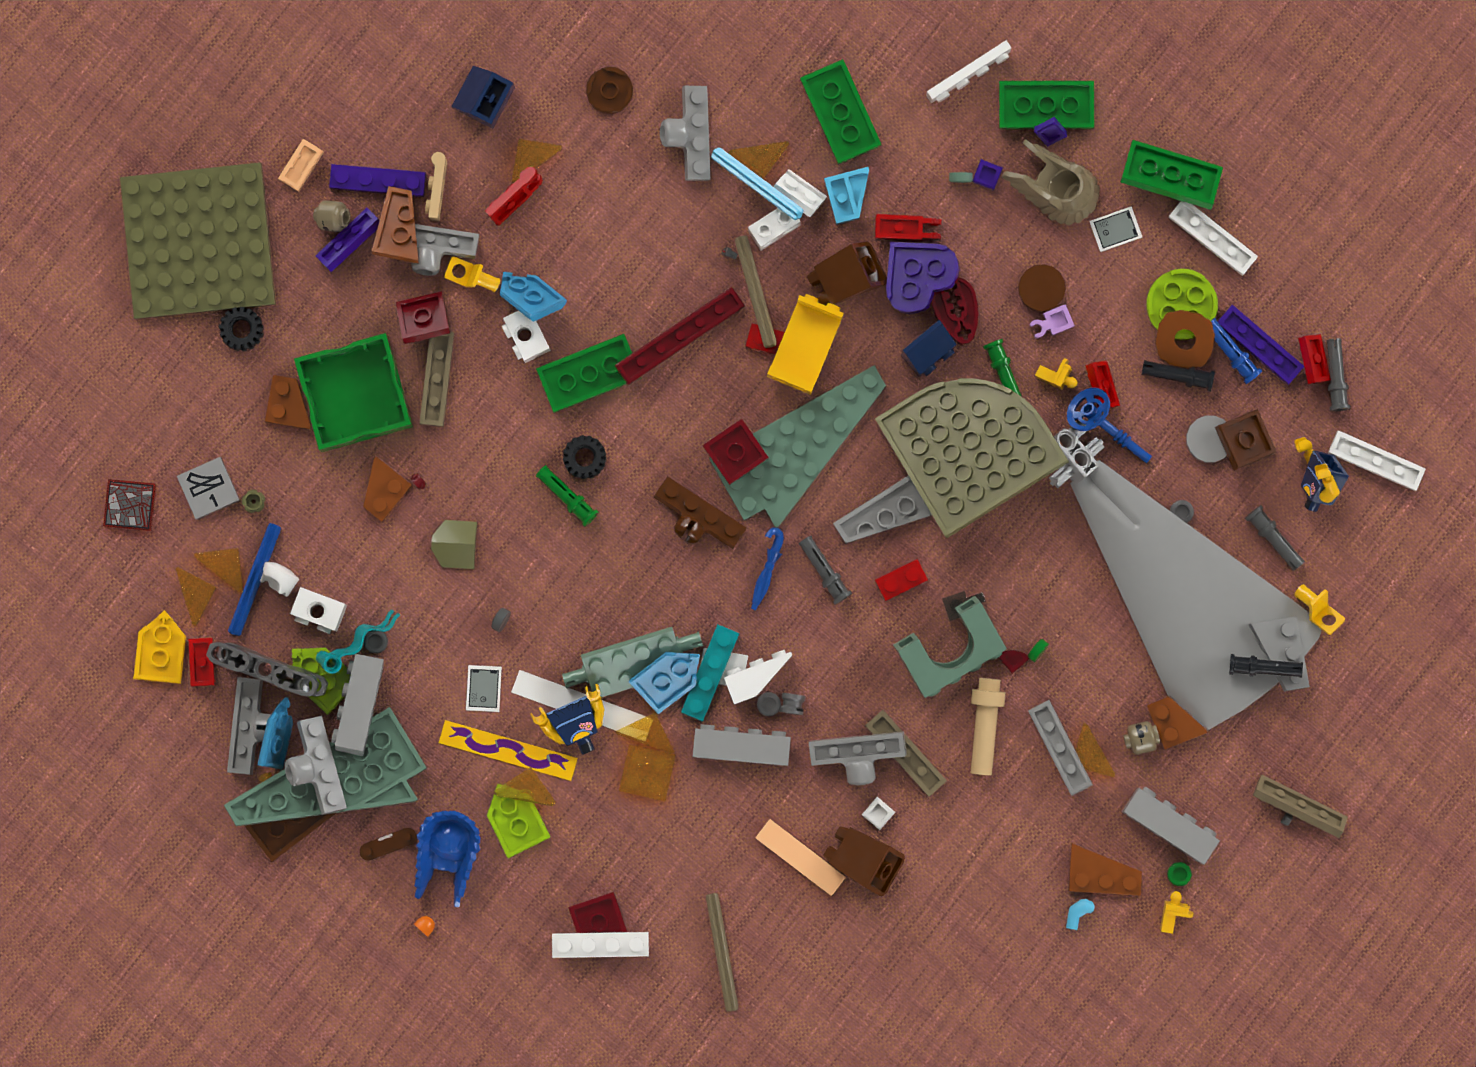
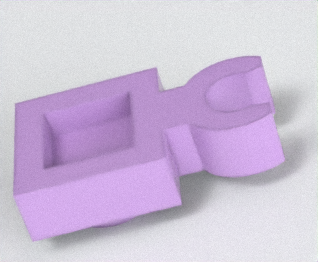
[1029,304,1074,339]

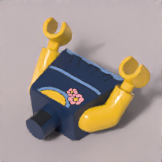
[1294,437,1349,512]
[530,684,605,755]

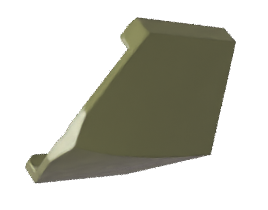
[431,520,477,569]

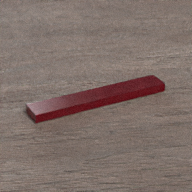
[615,287,745,385]

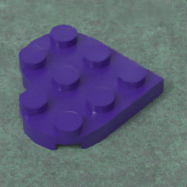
[886,242,960,314]

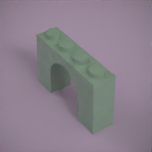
[893,596,1007,698]

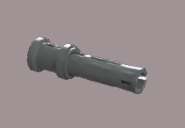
[1326,338,1351,412]
[1245,505,1305,571]
[799,536,853,605]

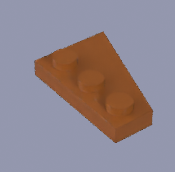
[372,186,419,264]
[1068,843,1142,896]

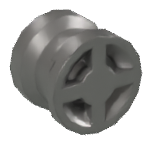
[779,693,806,715]

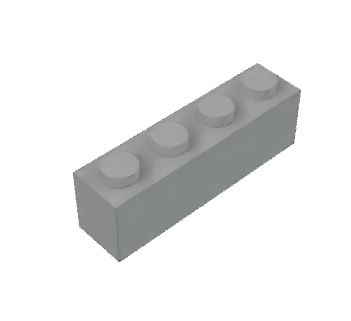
[331,654,384,756]
[693,724,791,766]
[1122,787,1220,865]

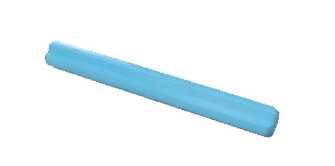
[711,147,804,220]

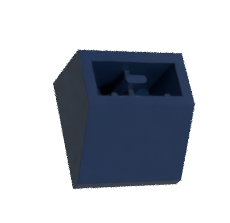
[451,66,515,129]

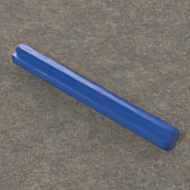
[228,523,281,636]

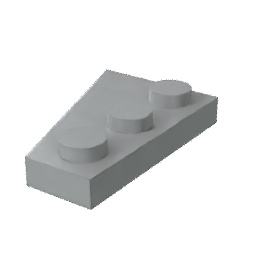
[1249,616,1310,692]

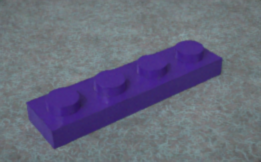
[329,164,426,197]
[1217,305,1304,385]

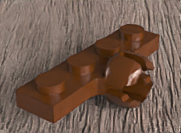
[654,476,747,549]

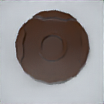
[586,67,633,114]
[1018,264,1066,312]

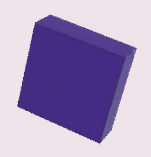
[1034,117,1067,147]
[972,159,1003,191]

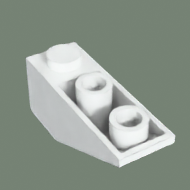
[724,650,792,705]

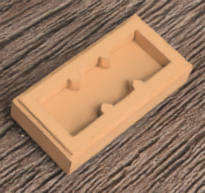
[278,139,324,192]

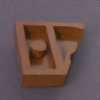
[265,375,311,430]
[363,457,412,522]
[1147,696,1208,749]

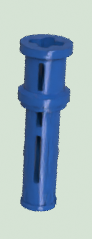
[1211,318,1262,384]

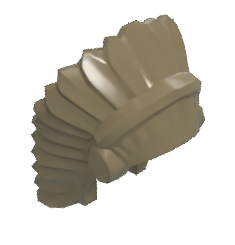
[1002,139,1100,226]

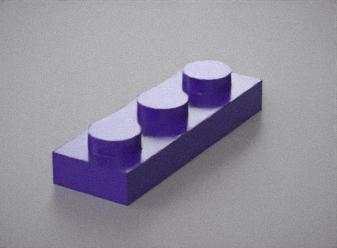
[316,208,380,272]

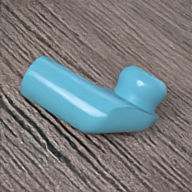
[1066,899,1095,930]

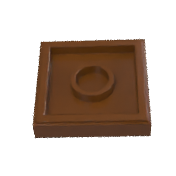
[1215,409,1277,471]

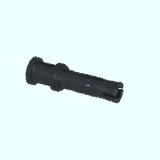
[1141,360,1215,392]
[1229,654,1303,678]

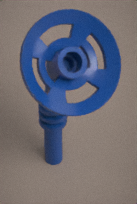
[1067,388,1152,463]

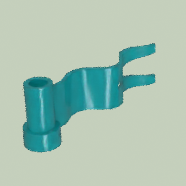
[316,610,400,674]

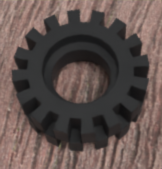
[219,307,264,351]
[563,435,606,479]

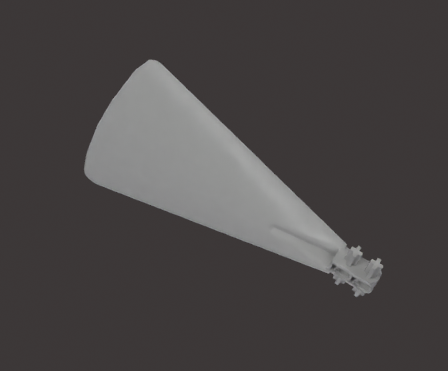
[1049,420,1321,730]

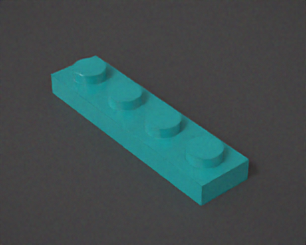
[681,624,740,721]

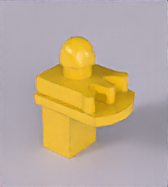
[1035,358,1078,390]
[1160,891,1194,934]

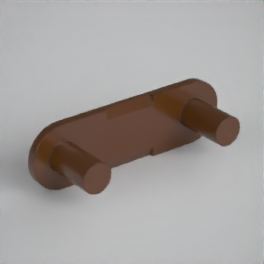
[360,828,417,861]

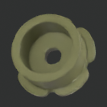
[242,490,265,513]

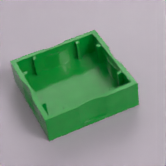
[294,333,413,452]

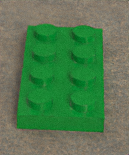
[800,59,882,165]
[999,81,1094,129]
[1120,140,1223,210]
[536,334,642,413]

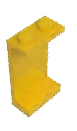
[767,294,844,395]

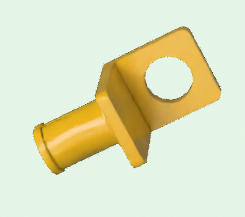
[444,256,500,292]
[1294,584,1345,635]

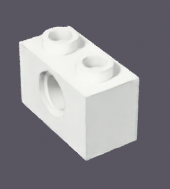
[502,311,551,363]
[290,587,347,634]

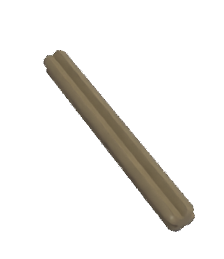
[735,236,776,348]
[706,893,738,1012]

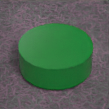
[1028,639,1049,663]
[1167,862,1192,886]

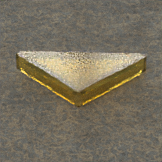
[512,139,562,183]
[728,141,789,179]
[194,548,243,593]
[175,567,217,626]
[615,712,674,754]
[1075,723,1115,778]
[494,767,556,806]

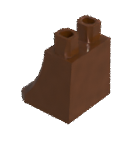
[807,241,887,306]
[823,826,905,896]

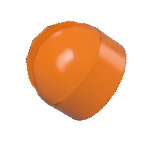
[414,916,435,937]

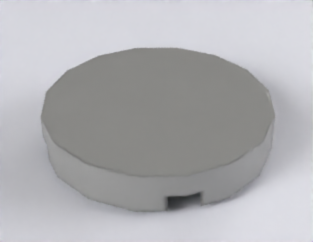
[1186,416,1227,463]

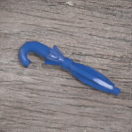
[751,528,784,610]

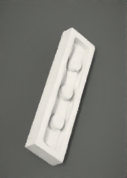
[926,40,1011,103]
[1168,201,1258,276]
[1328,430,1426,491]
[552,932,649,958]

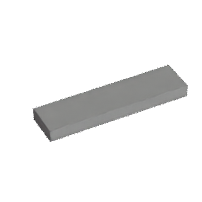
[1028,700,1093,796]

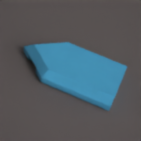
[500,272,567,322]
[629,652,700,714]
[257,697,293,770]

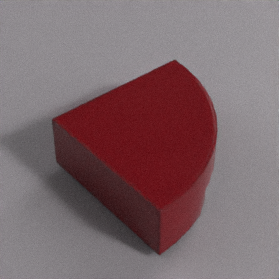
[998,650,1029,674]

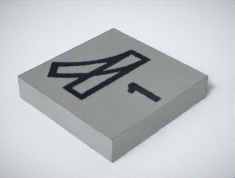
[177,457,240,520]

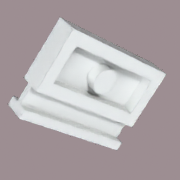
[774,169,827,217]

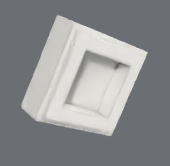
[862,797,895,830]

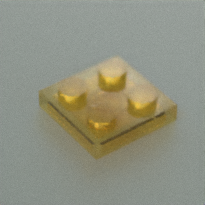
[619,744,676,802]

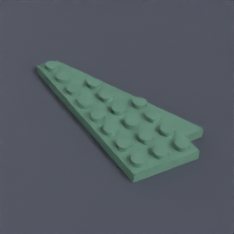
[709,365,886,528]
[224,707,427,827]

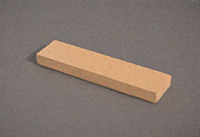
[756,819,846,896]

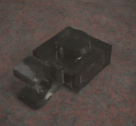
[942,591,986,621]

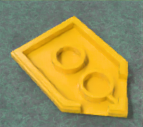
[133,610,186,684]

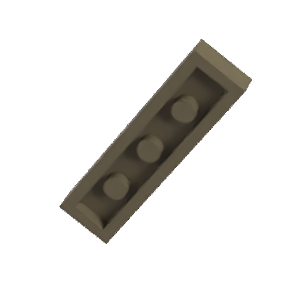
[419,332,455,427]
[865,710,947,797]
[1253,775,1348,838]

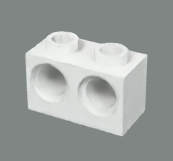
[748,208,801,251]

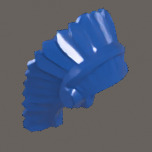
[414,811,481,907]

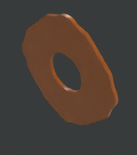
[1155,310,1215,368]

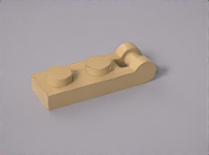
[425,152,447,222]

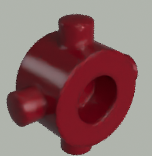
[411,473,426,490]

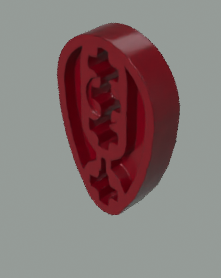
[931,277,978,345]

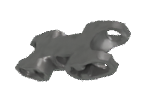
[206,642,329,696]

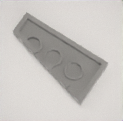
[833,475,932,544]

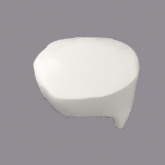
[260,562,299,597]

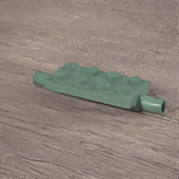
[562,627,703,698]

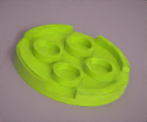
[1146,269,1218,340]

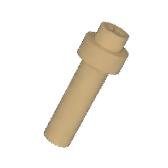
[970,678,1006,775]

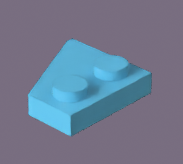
[824,167,869,225]

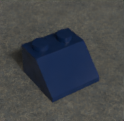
[901,320,956,377]

